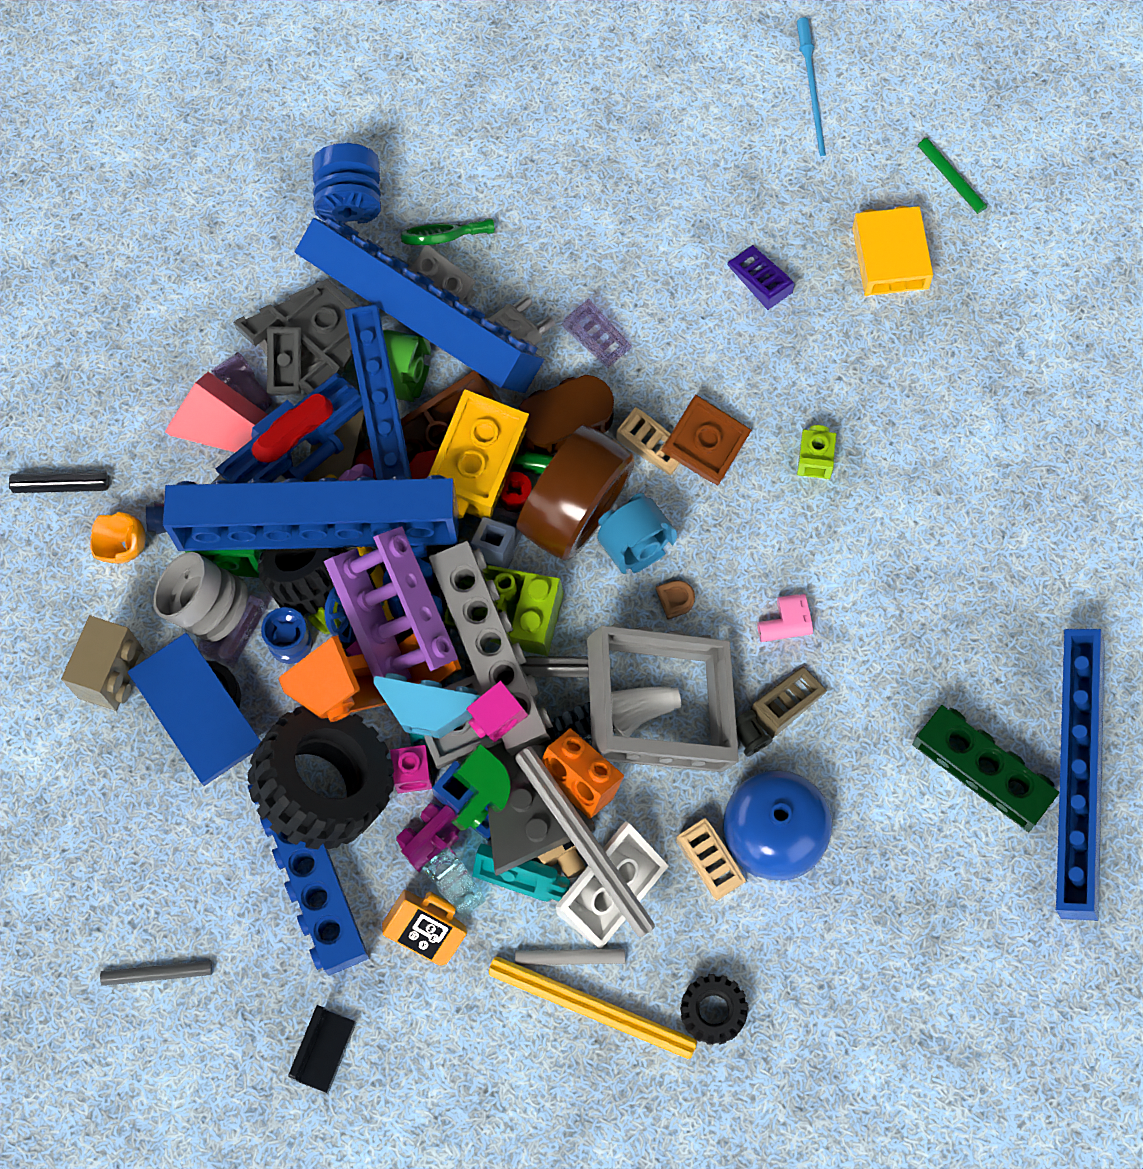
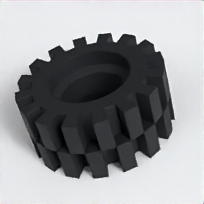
[680,974,748,1045]

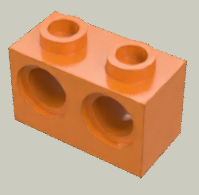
[541,728,624,819]

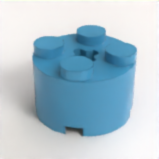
[597,493,677,574]

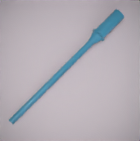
[797,17,826,156]

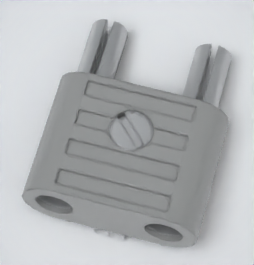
[488,296,555,345]

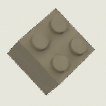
[61,615,145,711]

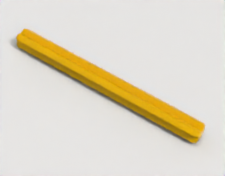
[488,956,697,1059]

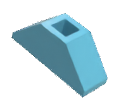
[373,673,481,739]

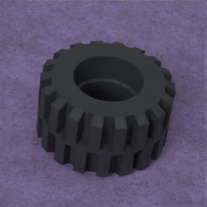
[258,547,346,616]

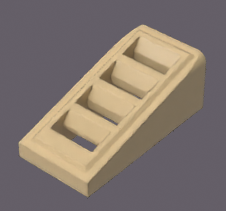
[616,407,680,476]
[676,818,746,901]

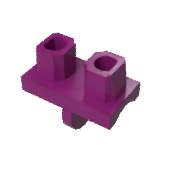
[396,803,461,872]

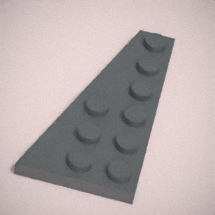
[487,677,595,876]

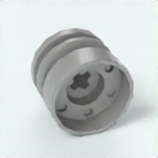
[154,552,248,642]

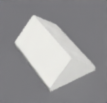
[556,821,669,949]

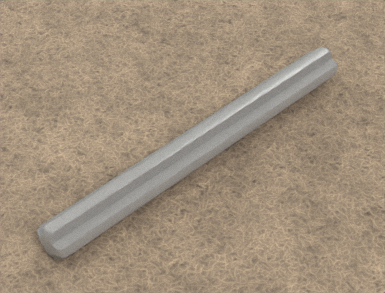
[515,746,655,937]

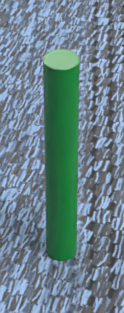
[918,138,987,214]

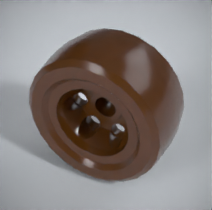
[517,425,635,561]

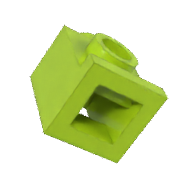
[797,425,836,479]

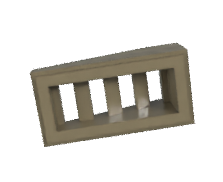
[751,666,827,739]

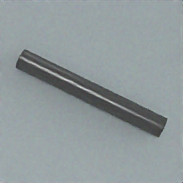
[100,960,212,986]

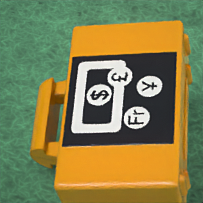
[382,889,467,965]

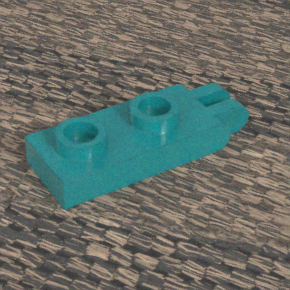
[472,843,570,902]

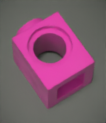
[466,681,528,743]
[390,745,433,794]

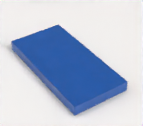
[127,632,261,786]

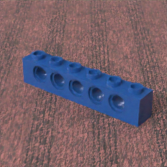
[248,784,370,976]

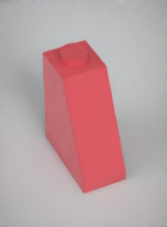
[165,371,268,452]

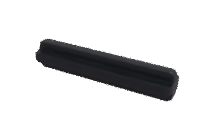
[9,471,110,493]

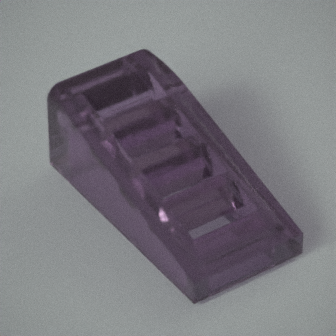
[562,298,632,368]

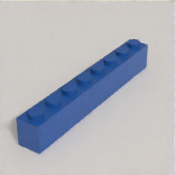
[1056,629,1105,921]

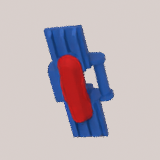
[216,373,363,484]

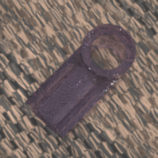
[210,352,273,412]

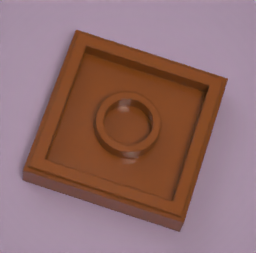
[660,394,752,486]

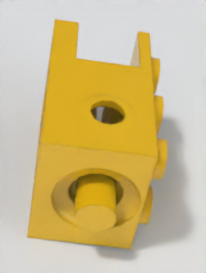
[429,389,529,519]

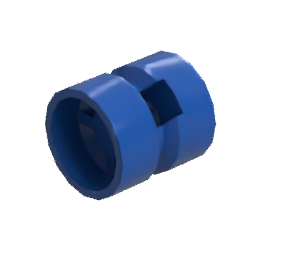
[261,607,313,664]

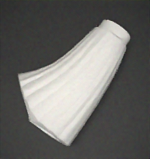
[611,687,681,737]

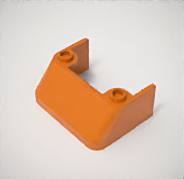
[279,633,461,722]

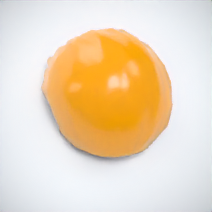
[90,512,146,564]

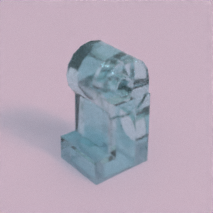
[421,847,486,920]

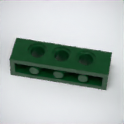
[912,705,1059,833]

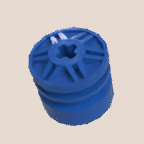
[312,143,381,224]

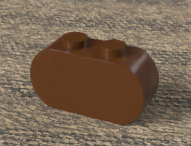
[518,375,614,455]

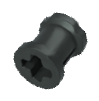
[736,710,773,757]

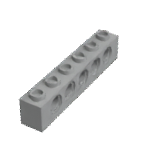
[429,540,553,756]

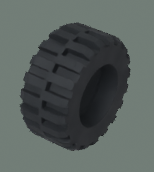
[248,706,394,850]

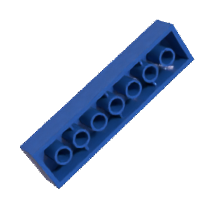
[294,218,545,393]
[163,475,458,551]

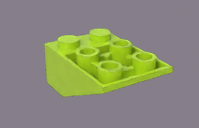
[443,565,564,656]

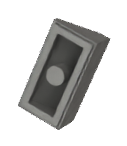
[267,327,301,396]

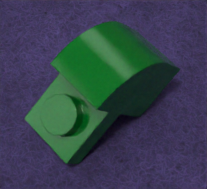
[451,744,510,831]

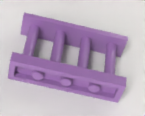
[324,526,458,680]

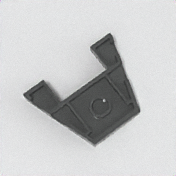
[233,279,359,394]

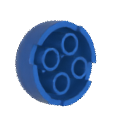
[723,770,832,881]

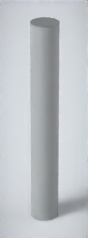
[515,949,625,965]

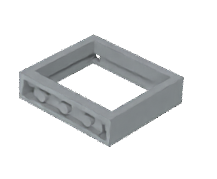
[587,623,739,772]

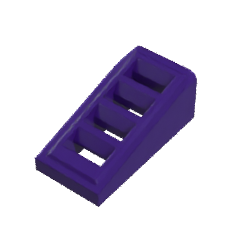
[727,245,795,310]

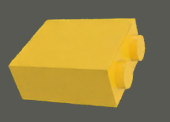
[852,206,933,296]

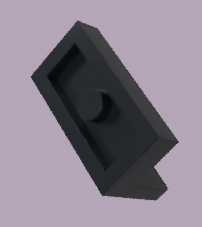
[288,1005,357,1094]

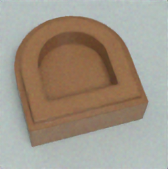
[656,580,695,620]

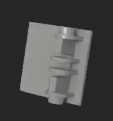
[410,245,476,303]

